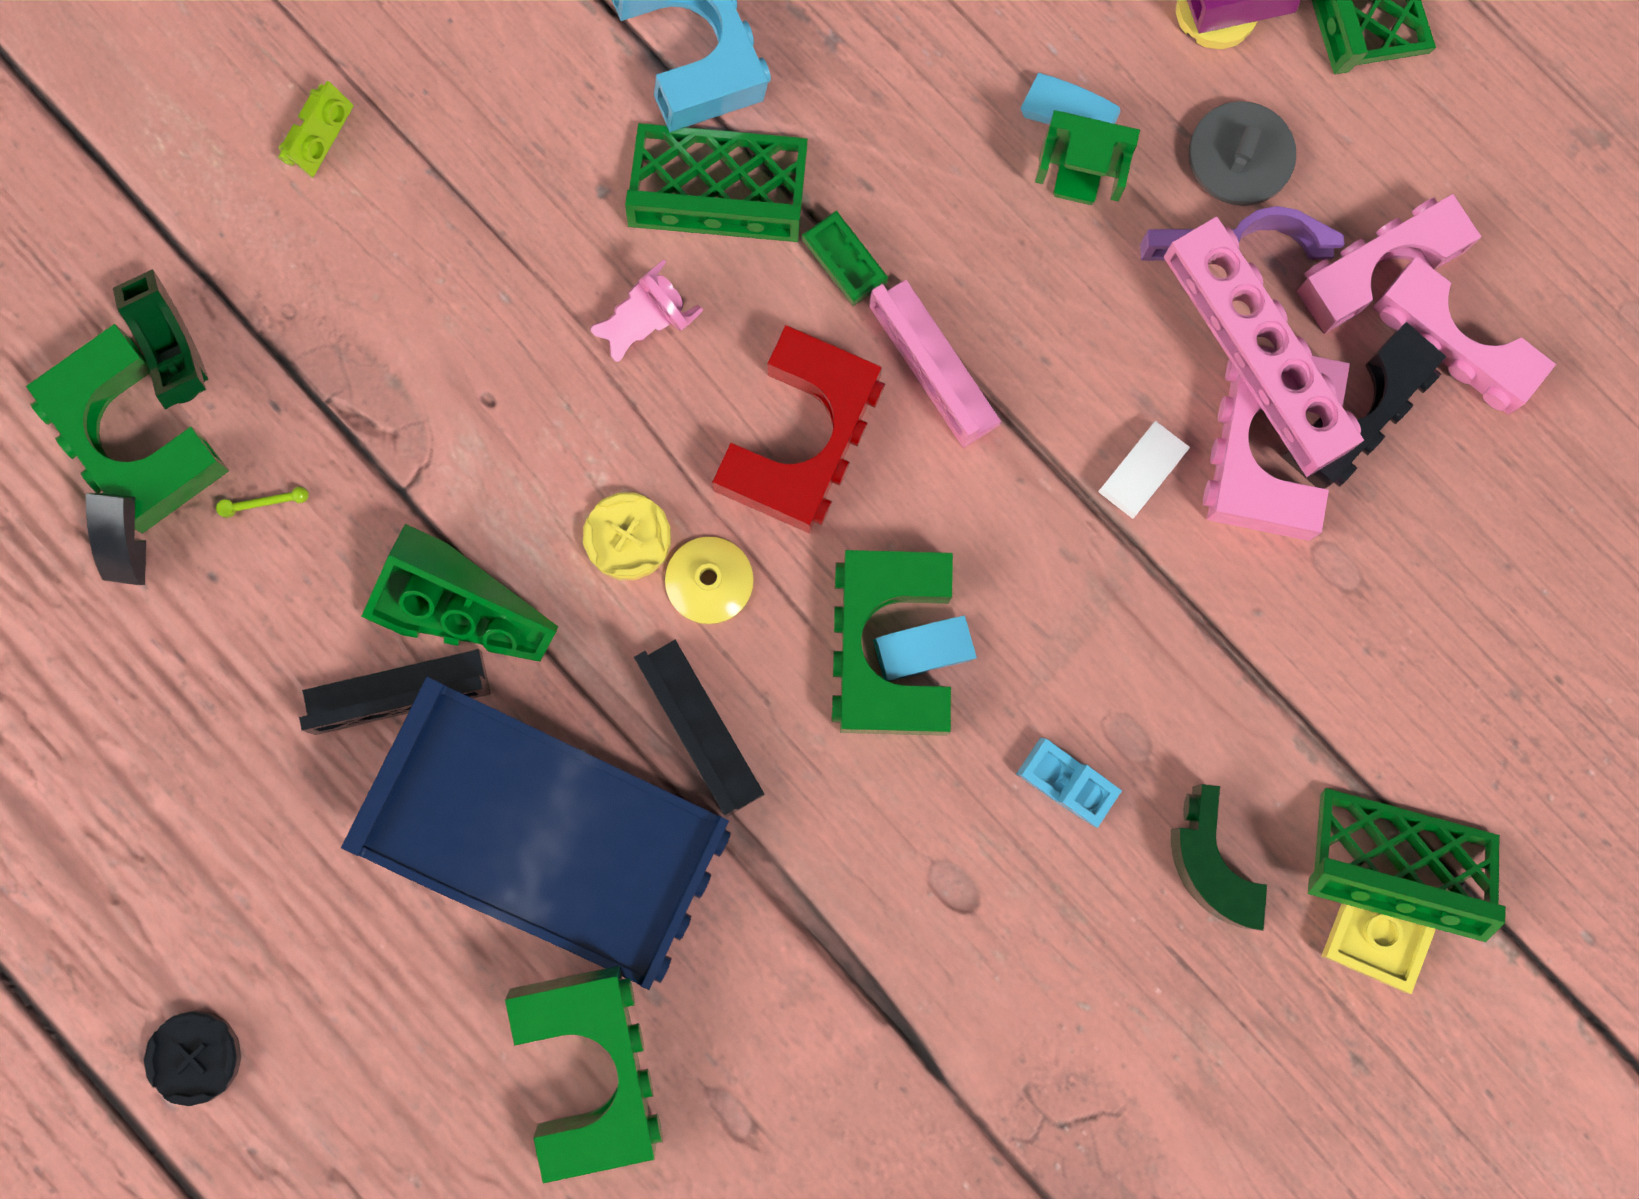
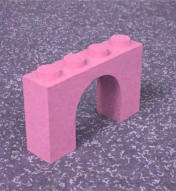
[1203,345,1350,541]

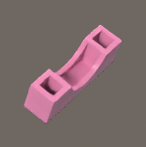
[1296,194,1482,334]
[1372,256,1556,415]

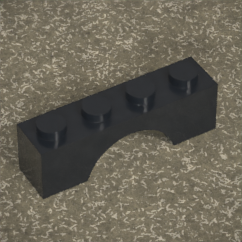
[1282,322,1447,489]

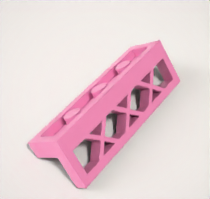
[869,280,1001,448]

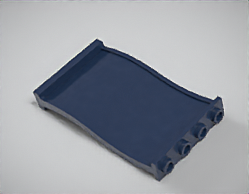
[341,677,731,990]

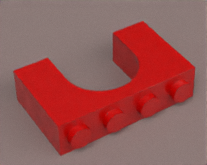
[712,325,885,534]

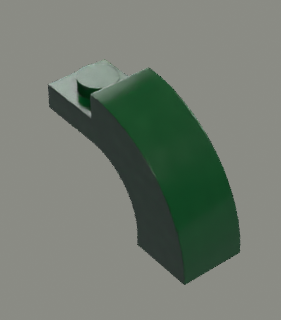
[113,269,209,409]
[1171,784,1267,931]

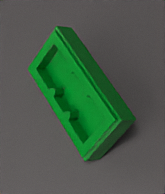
[802,210,888,306]

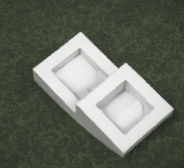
[1098,421,1190,519]

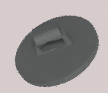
[1189,101,1296,206]

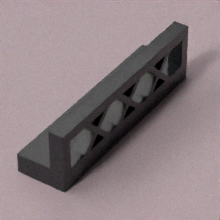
[634,639,765,818]
[299,649,491,735]

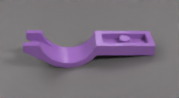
[1140,206,1344,261]

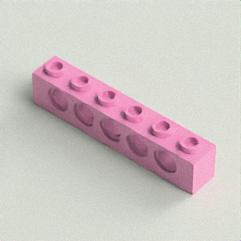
[1164,217,1364,477]

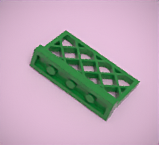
[1311,0,1436,75]
[625,123,808,242]
[1307,788,1506,943]

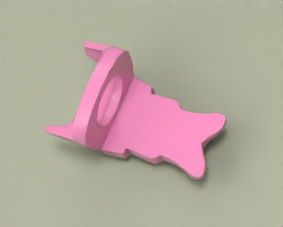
[590,259,703,362]

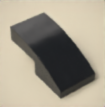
[86,492,146,585]

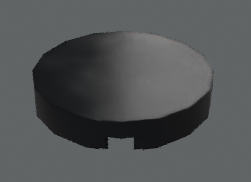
[144,1010,241,1106]

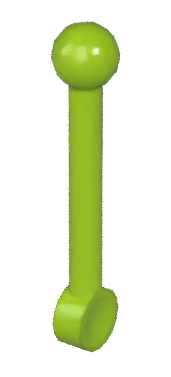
[216,486,309,518]

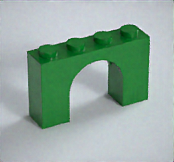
[26,324,229,534]
[832,550,953,736]
[505,966,663,1184]

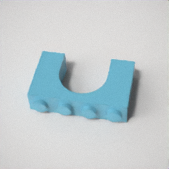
[612,0,771,132]

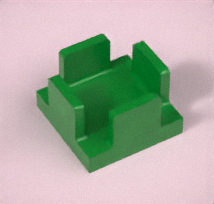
[1035,110,1140,205]

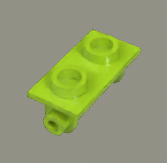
[278,81,354,178]

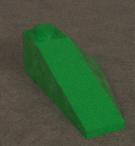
[361,524,558,662]

